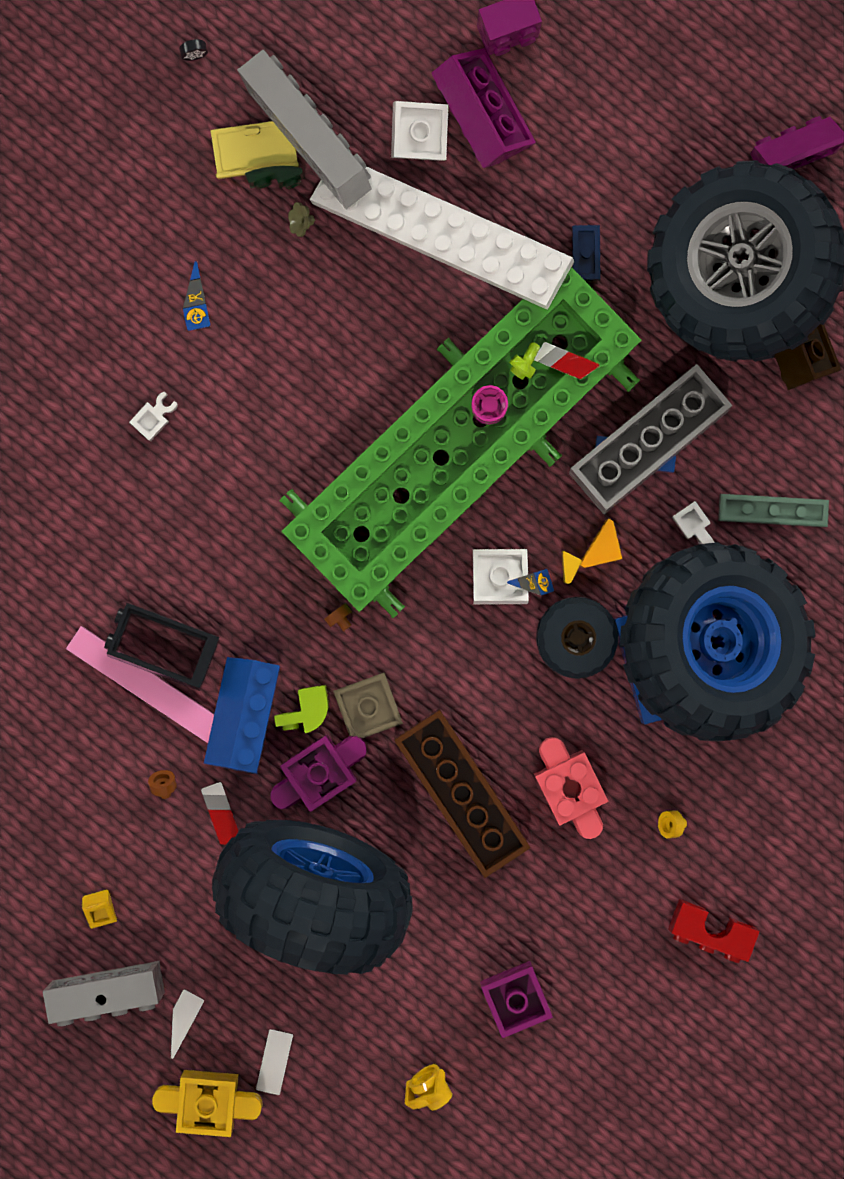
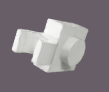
[672,501,715,544]

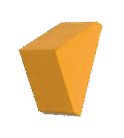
[579,519,622,568]

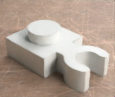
[129,392,178,441]

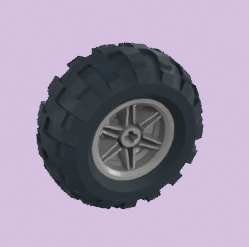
[647,160,844,362]

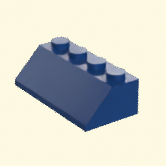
[204,657,280,775]

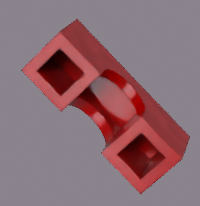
[668,899,760,963]

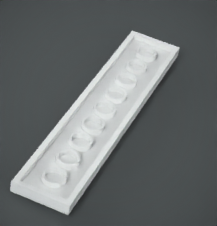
[310,167,574,310]

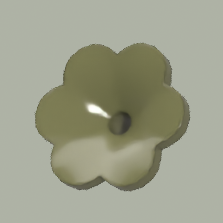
[288,202,315,237]

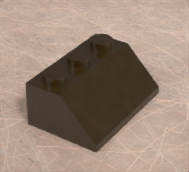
[774,324,841,390]

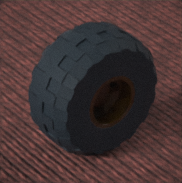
[536,597,619,679]

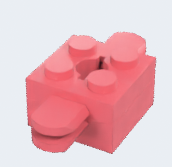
[534,737,609,839]

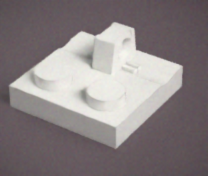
[391,101,448,161]
[473,549,529,604]

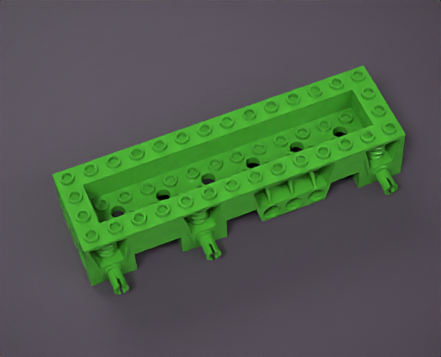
[279,267,641,618]

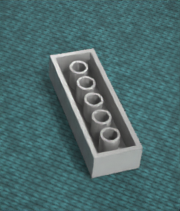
[237,50,372,210]
[569,364,733,514]

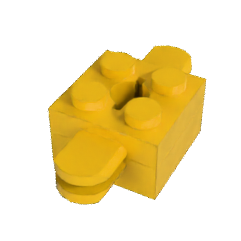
[152,1070,263,1137]

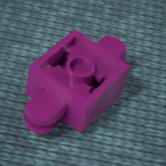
[271,734,366,812]

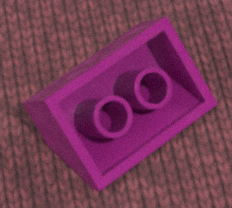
[750,116,844,170]

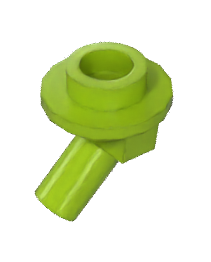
[509,342,540,380]

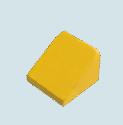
[561,551,582,584]
[82,890,117,929]

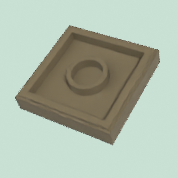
[333,673,403,739]

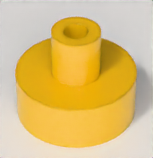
[658,810,687,838]

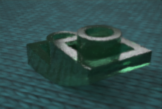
[245,166,305,189]

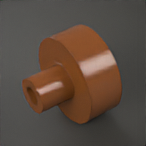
[324,603,352,632]
[148,770,177,799]

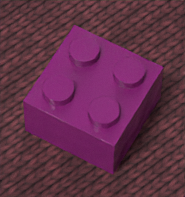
[477,0,542,56]
[480,961,553,1038]

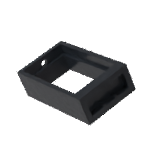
[104,603,219,691]

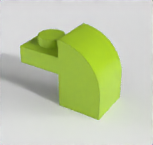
[274,685,329,733]

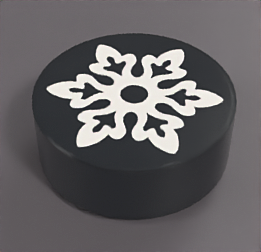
[179,39,208,61]

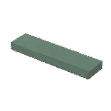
[718,494,829,527]

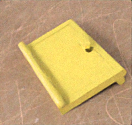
[211,121,299,179]

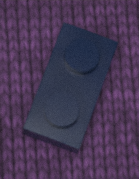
[572,225,600,281]

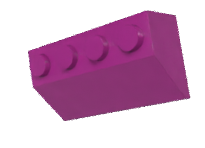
[431,48,536,168]

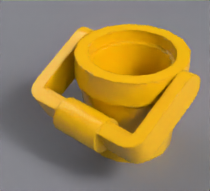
[405,1064,453,1111]

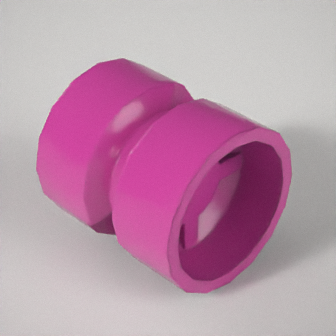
[471,385,508,425]

